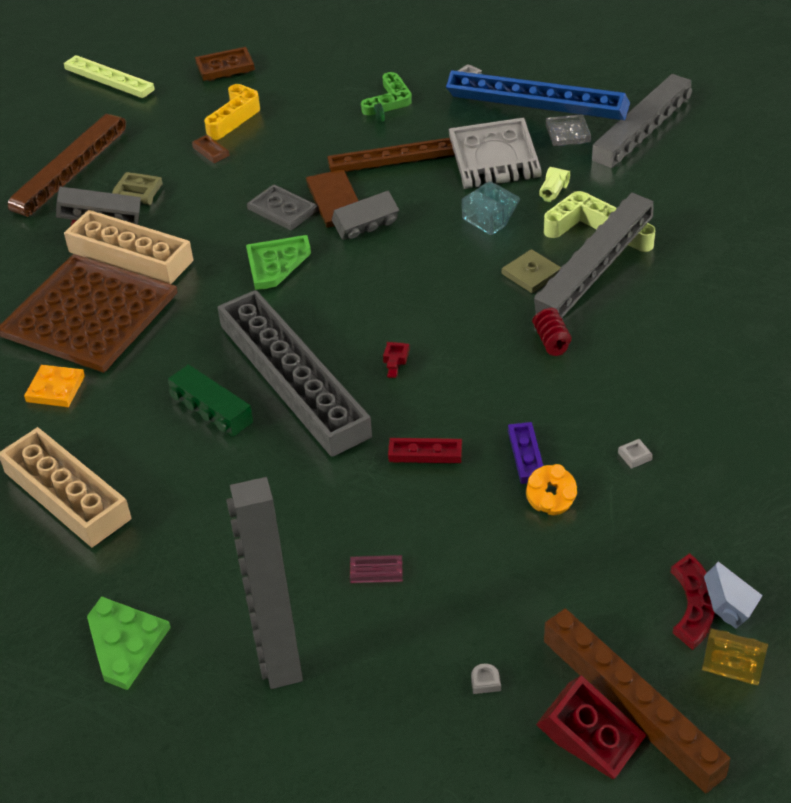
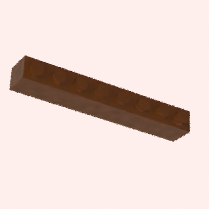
[544,608,731,794]

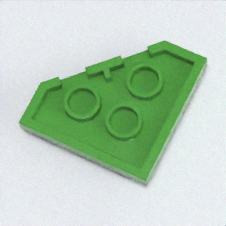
[246,235,311,290]
[87,597,170,690]

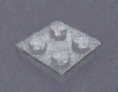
[546,114,591,146]

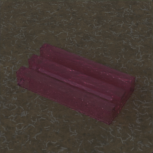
[350,555,403,583]

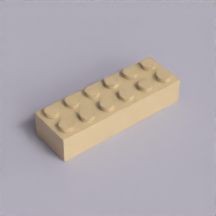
[64,210,193,284]
[0,427,132,548]

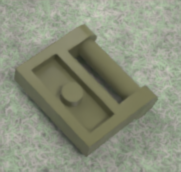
[112,172,163,205]

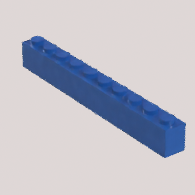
[446,70,630,120]

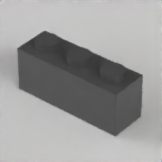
[332,190,399,240]

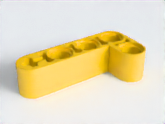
[204,84,260,140]

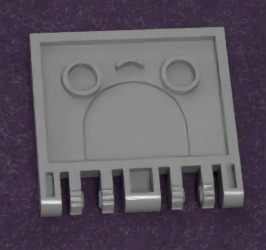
[449,118,542,189]

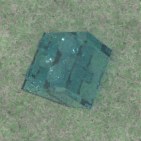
[462,181,520,235]

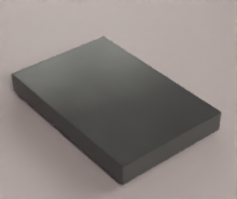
[247,184,318,231]

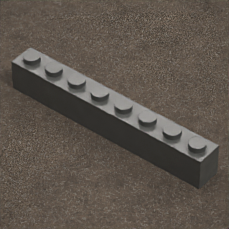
[592,74,692,168]
[534,193,653,318]

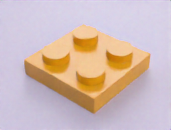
[24,365,85,407]

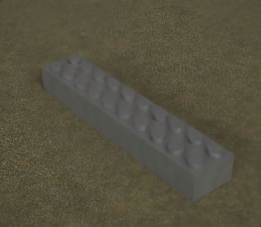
[217,290,372,457]

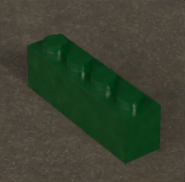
[168,364,253,437]

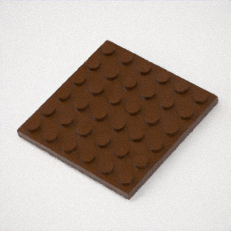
[0,254,178,373]

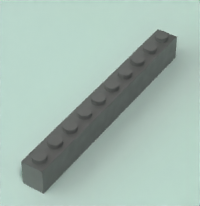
[226,477,303,689]

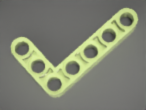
[544,191,655,252]

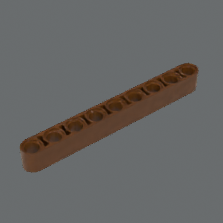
[8,114,126,217]

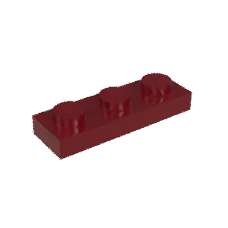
[388,438,462,463]

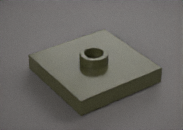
[502,249,561,293]

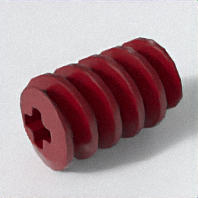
[532,308,572,356]

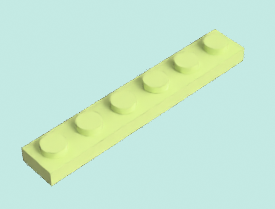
[64,55,155,98]

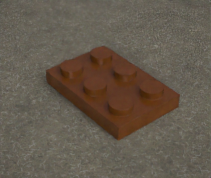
[195,47,255,81]

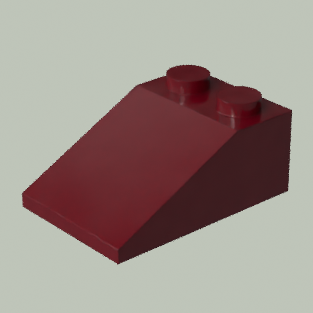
[536,675,646,779]

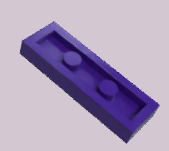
[508,422,543,484]

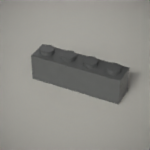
[56,186,141,225]

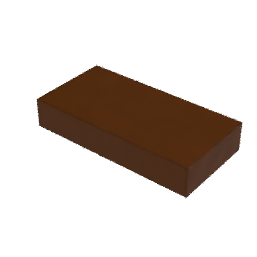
[192,135,229,163]

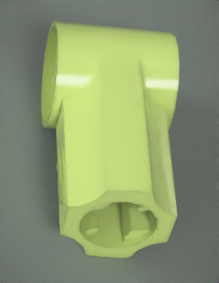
[539,167,570,202]

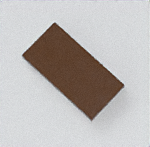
[306,169,359,228]

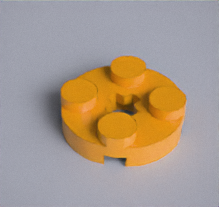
[526,464,577,515]

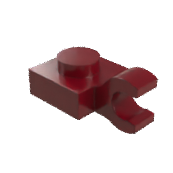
[383,342,410,378]

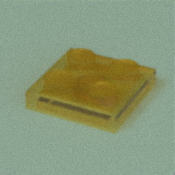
[702,629,768,685]

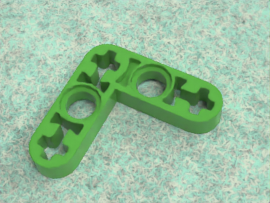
[361,72,412,115]

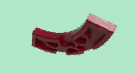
[671,553,715,650]

